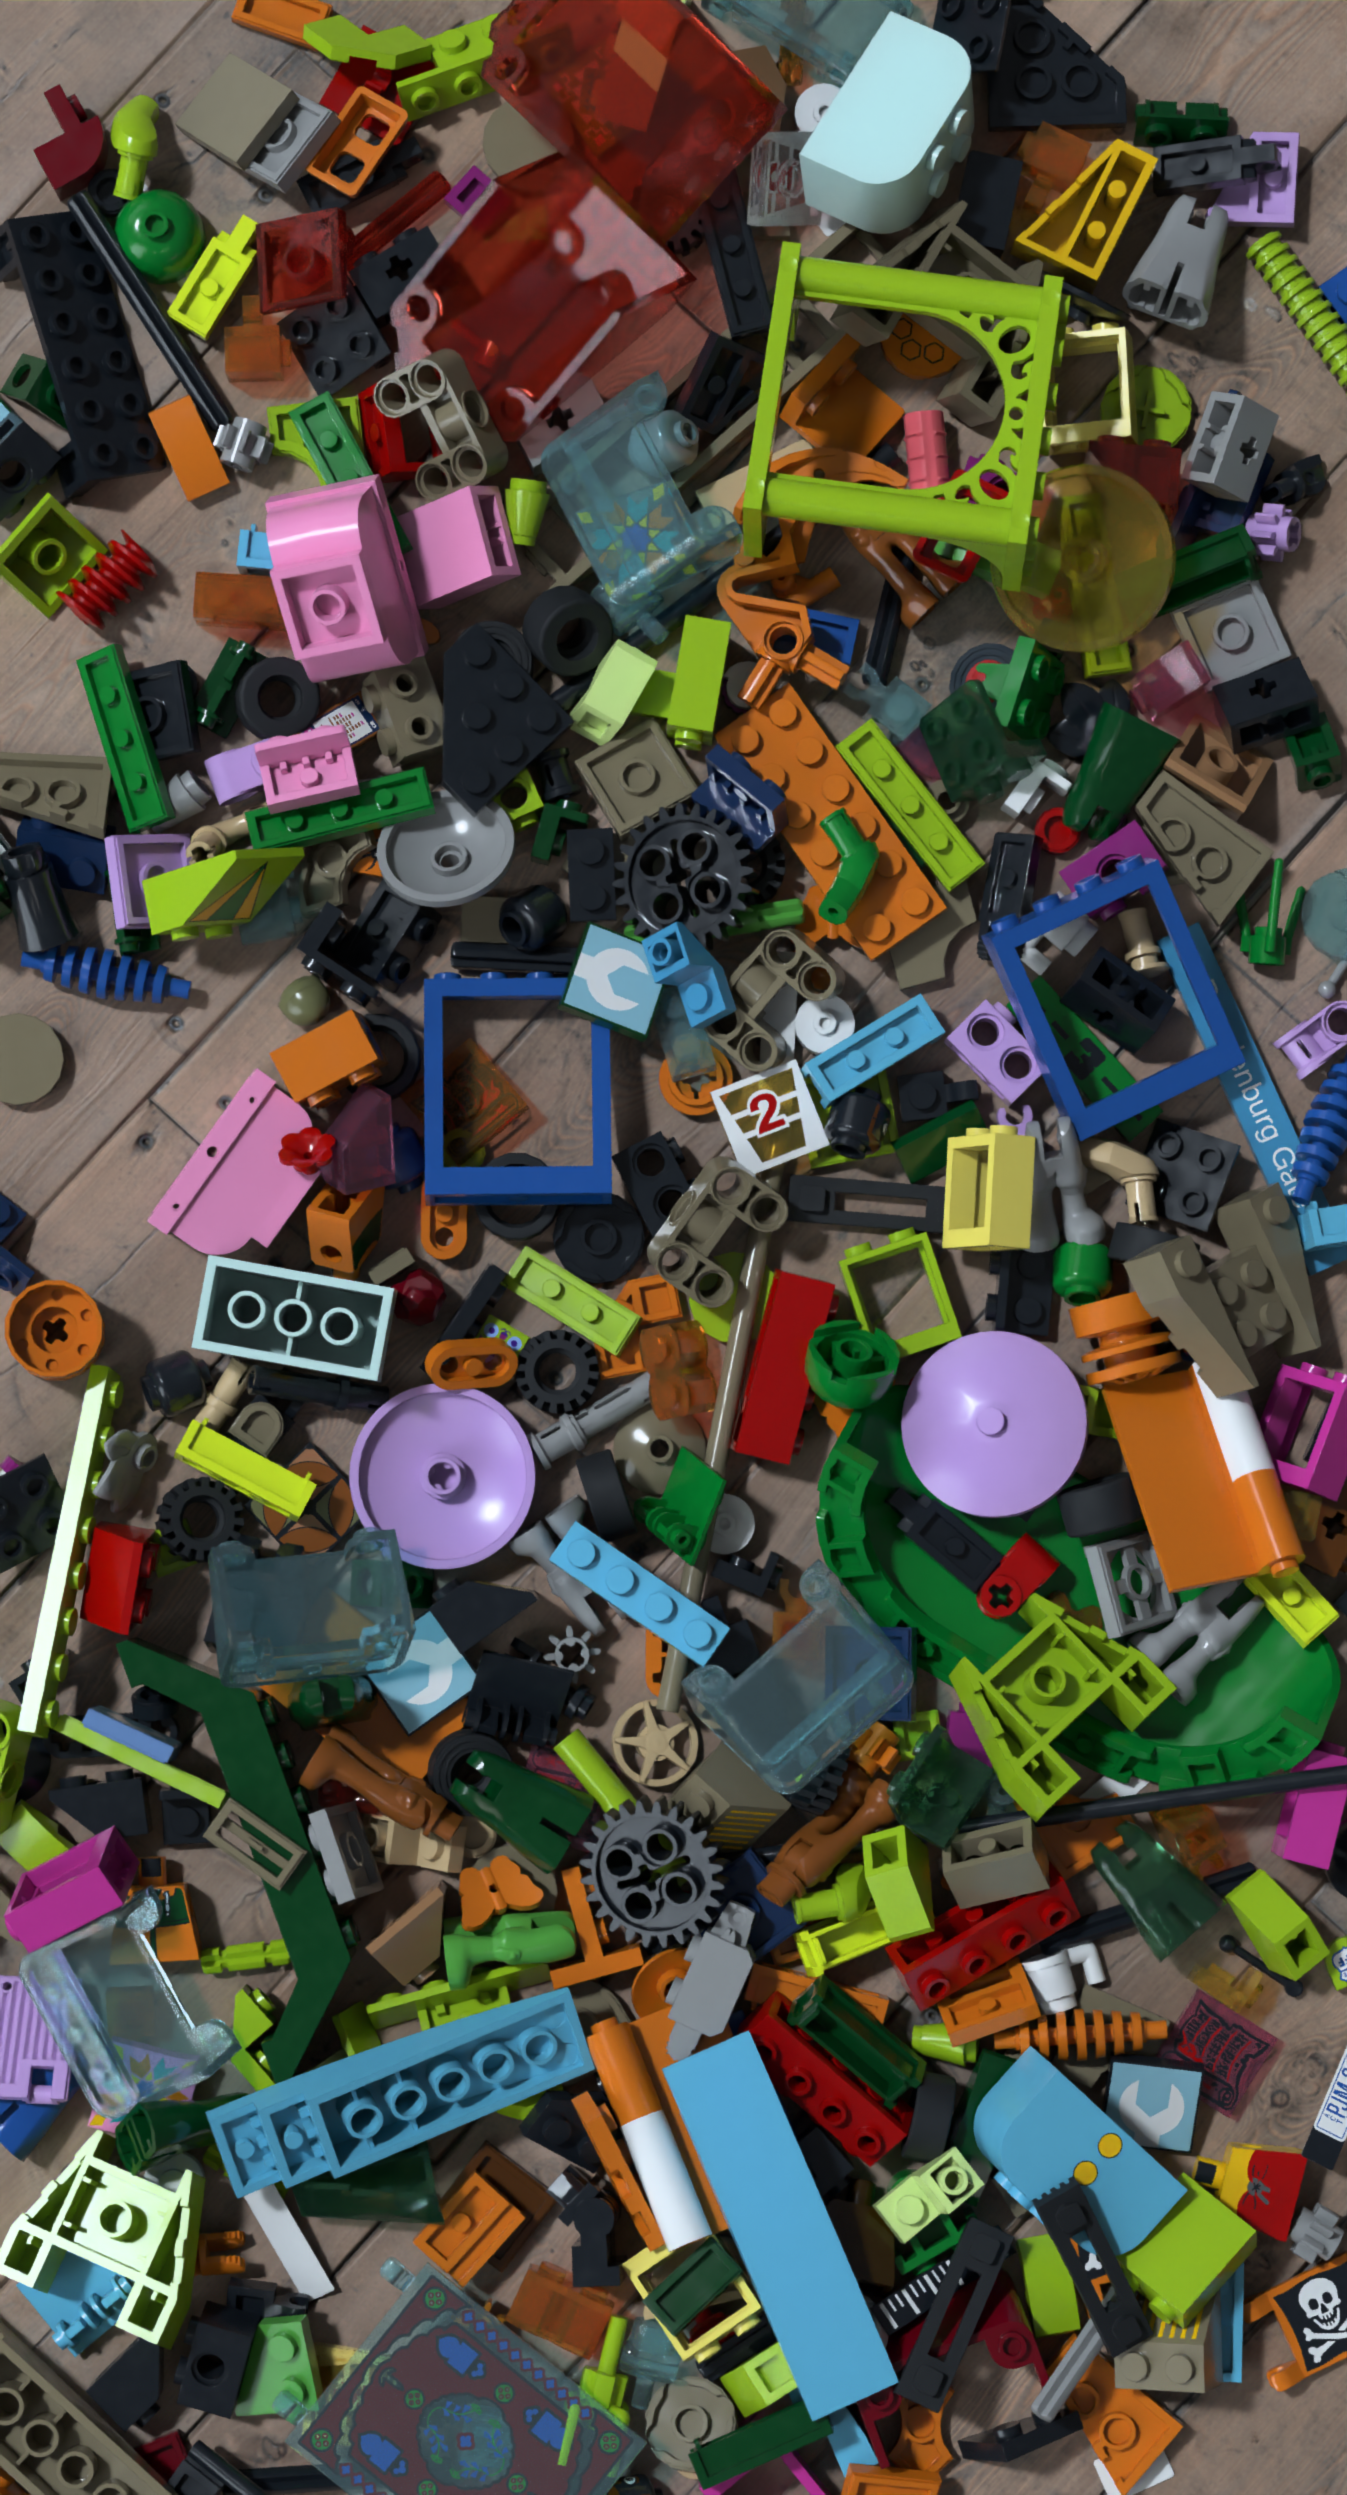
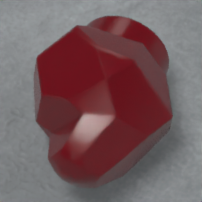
[390,1268,447,1327]

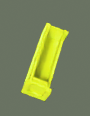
[174,1417,317,1522]
[792,1900,936,1977]

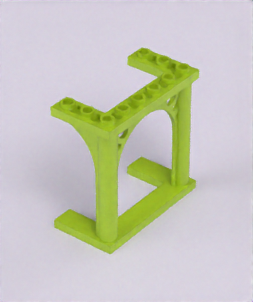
[743,241,1071,592]

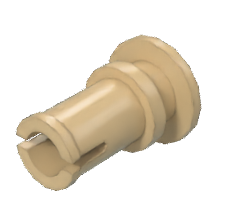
[1118,907,1170,979]

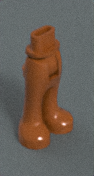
[841,483,962,630]
[298,1722,464,1842]
[756,1760,906,1907]

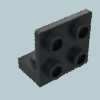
[296,901,384,1008]

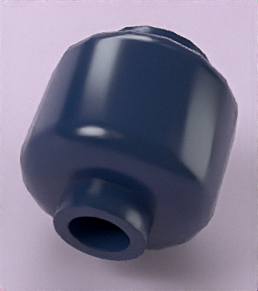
[362,1122,425,1194]

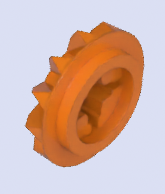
[659,1042,733,1116]

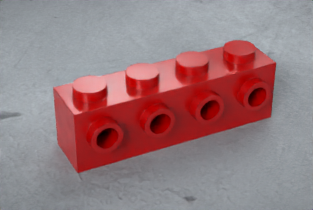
[730,1268,839,1465]
[885,1861,1081,2012]
[736,1990,914,2167]

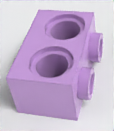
[944,999,1042,1107]

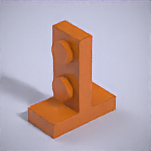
[549,1863,645,1990]

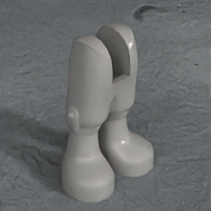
[1023,1116,1106,1253]
[507,1494,628,1637]
[1126,1579,1265,1706]

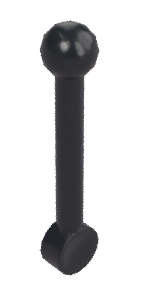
[1219,1935,1303,1997]

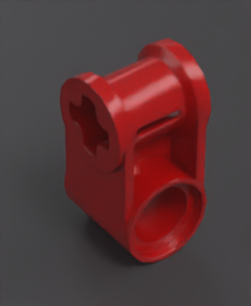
[976,1532,1061,1619]

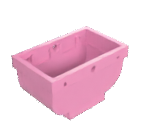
[265,474,429,683]
[147,1068,321,1255]

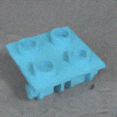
[16,2251,135,2357]

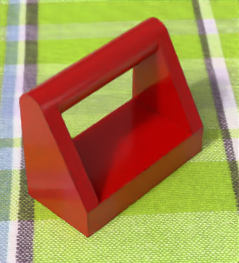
[358,383,445,483]

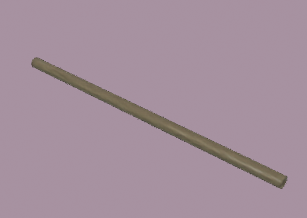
[656,1122,793,1713]

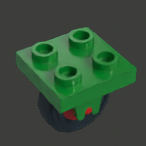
[949,635,1065,752]

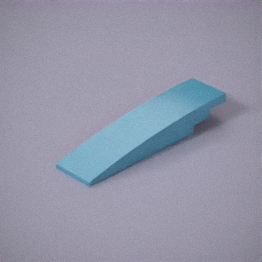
[205,1987,595,2199]
[662,2030,899,2421]

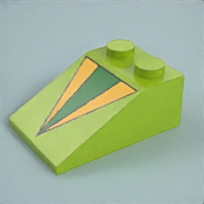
[142,847,305,942]

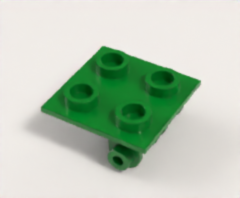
[633,1446,727,1566]

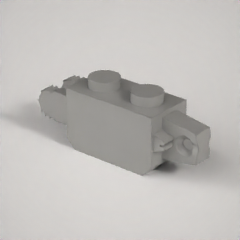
[665,1900,756,2061]

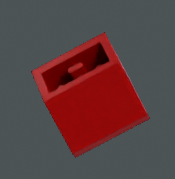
[79,1520,161,1635]

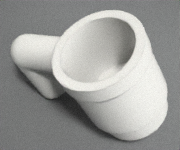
[1020,890,1098,975]
[1021,1942,1106,2015]

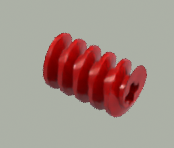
[56,529,158,630]

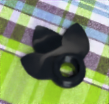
[1046,679,1131,757]

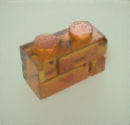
[193,571,287,632]

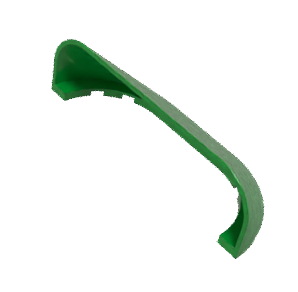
[816,1385,1341,1791]

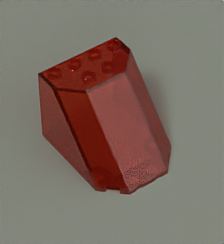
[481,0,788,248]
[390,146,697,442]

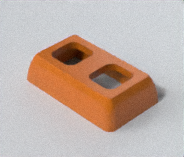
[305,86,408,198]

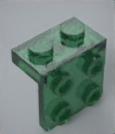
[919,679,1047,804]
[887,1724,996,1852]

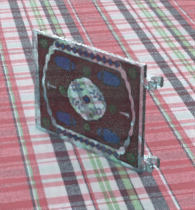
[272,2257,647,2495]

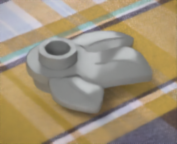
[93,1429,158,1513]

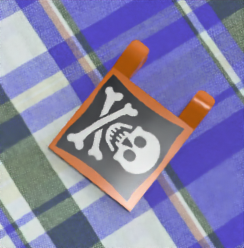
[1243,2251,1347,2392]

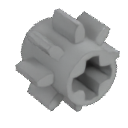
[213,417,274,473]
[543,1625,601,1683]
[1287,2202,1344,2264]

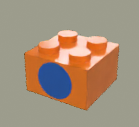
[269,1009,389,1110]

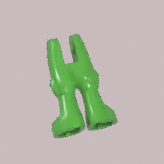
[443,1911,577,1991]

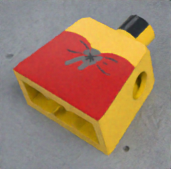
[1191,2142,1307,2242]

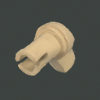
[1078,1136,1159,1226]

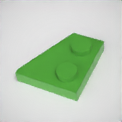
[235,2314,326,2416]

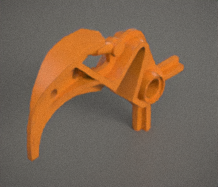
[717,447,909,711]

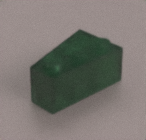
[291,2139,445,2225]

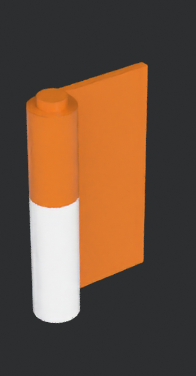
[1101,1362,1306,1594]
[586,2006,734,2252]

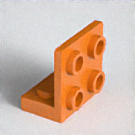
[779,333,904,457]

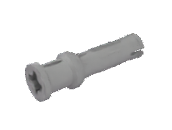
[526,1371,663,1471]

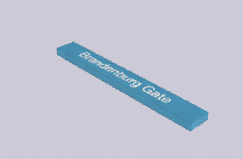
[1155,922,1347,1276]

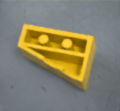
[1011,138,1158,294]

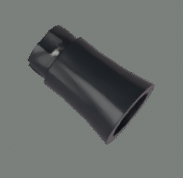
[0,842,81,952]

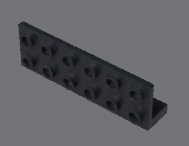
[0,211,167,499]

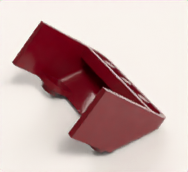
[857,2267,1049,2469]

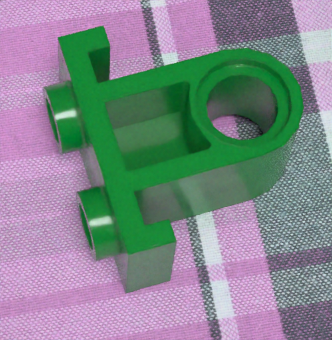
[887,2169,980,2276]

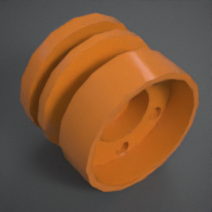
[5,1280,105,1381]
[1068,1291,1182,1386]

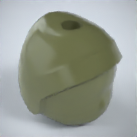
[278,974,331,1026]

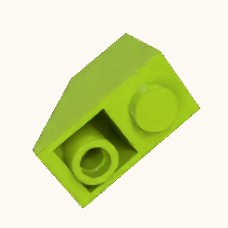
[862,1824,935,1943]
[1225,1869,1330,1981]

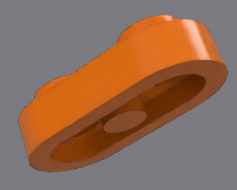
[421,1179,468,1260]
[425,1337,518,1390]

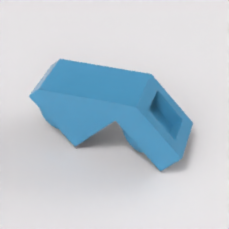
[641,922,737,1029]

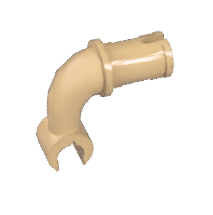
[186,801,267,865]

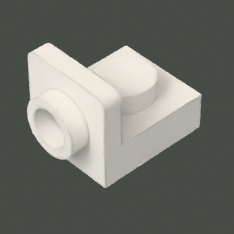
[1000,758,1073,819]

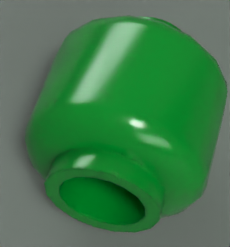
[1053,1242,1113,1306]

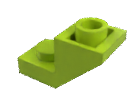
[231,1984,277,2091]
[719,2342,797,2418]

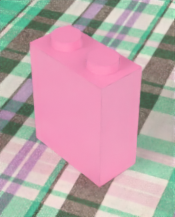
[397,486,521,609]

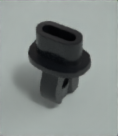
[1260,454,1326,506]

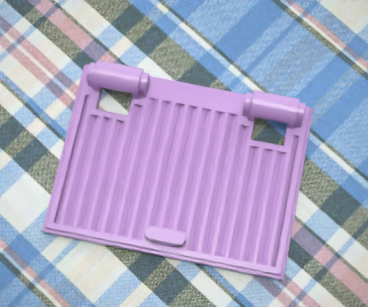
[0,1975,83,2105]

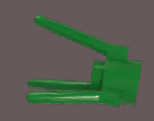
[1236,858,1306,966]

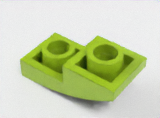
[0,1799,75,1871]
[1016,2234,1081,2339]

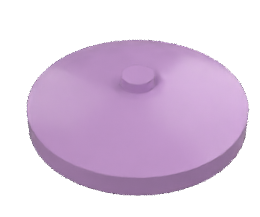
[901,1331,1089,1518]
[349,1383,536,1569]

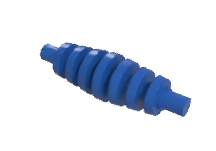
[21,945,192,1004]
[1291,1052,1347,1205]

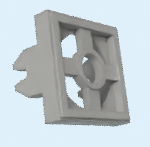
[1083,1530,1177,1639]

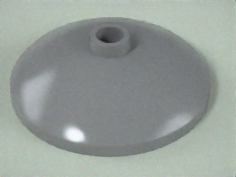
[377,790,516,907]

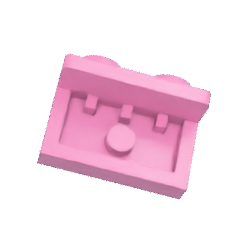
[254,724,361,815]

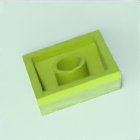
[0,492,108,619]

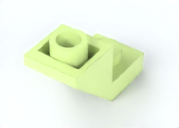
[569,639,658,746]
[872,2147,985,2244]

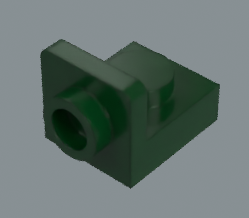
[1283,711,1342,792]
[530,799,590,866]

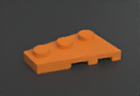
[571,2091,665,2252]

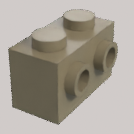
[361,656,443,768]
[942,1817,1050,1909]

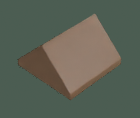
[1159,713,1274,821]

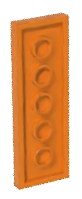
[714,683,947,963]

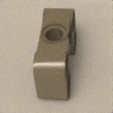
[373,348,509,501]
[704,928,846,1072]
[647,1156,788,1308]

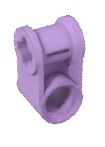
[204,738,270,806]
[1272,1001,1347,1080]

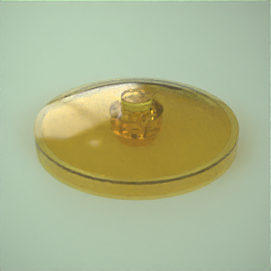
[990,464,1176,653]

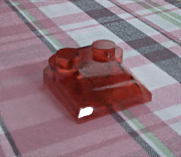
[256,207,355,315]

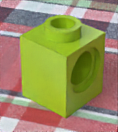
[493,769,544,833]

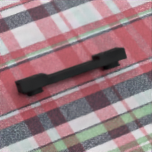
[787,1174,945,1234]
[1032,2176,1154,2358]
[893,2217,1014,2413]

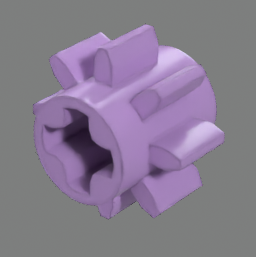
[1245,503,1301,562]

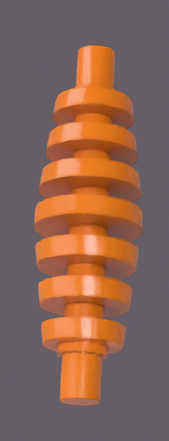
[993,2009,1168,2061]

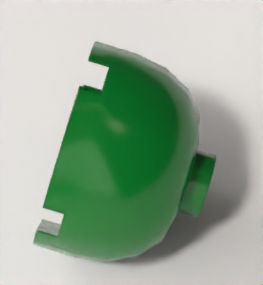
[114,189,207,285]
[805,1320,900,1409]

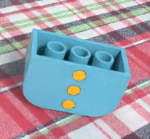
[973,2046,1188,2256]

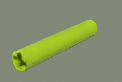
[553,1729,688,1887]

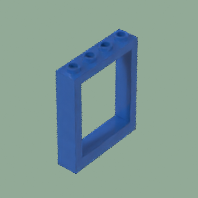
[981,854,1246,1142]
[424,972,612,1206]

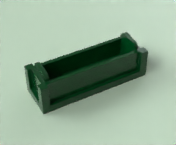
[1114,523,1263,630]
[786,1974,927,2110]
[688,2400,834,2490]

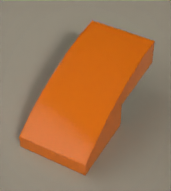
[148,394,230,502]

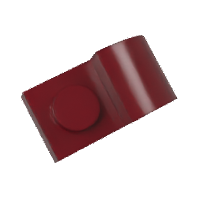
[33,84,108,202]

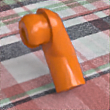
[771,567,841,607]

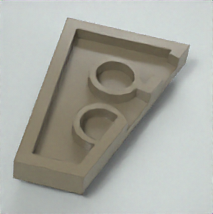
[0,752,113,840]
[1134,770,1274,927]

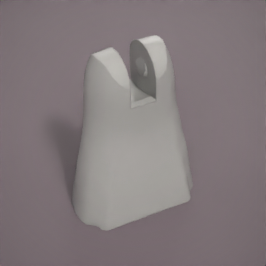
[1122,194,1228,330]

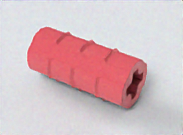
[903,410,951,499]

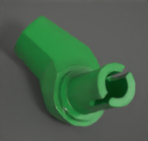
[819,807,880,925]

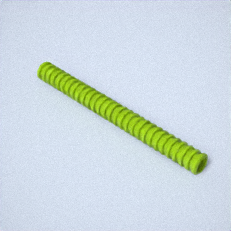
[1246,231,1347,395]

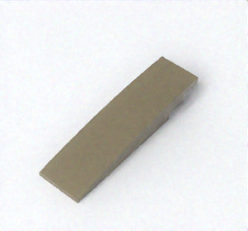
[0,2320,179,2495]

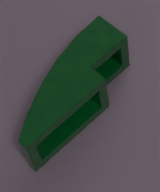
[943,2048,1017,2207]

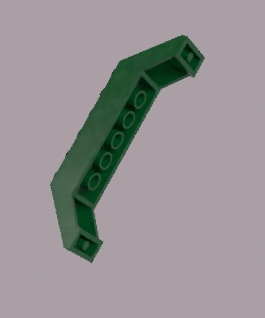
[115,1637,361,2084]

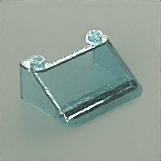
[541,370,743,606]
[681,1559,914,1794]
[19,1885,242,2119]

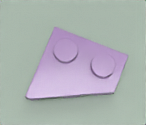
[1205,132,1300,228]

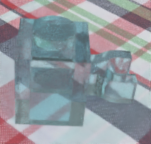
[842,662,932,746]

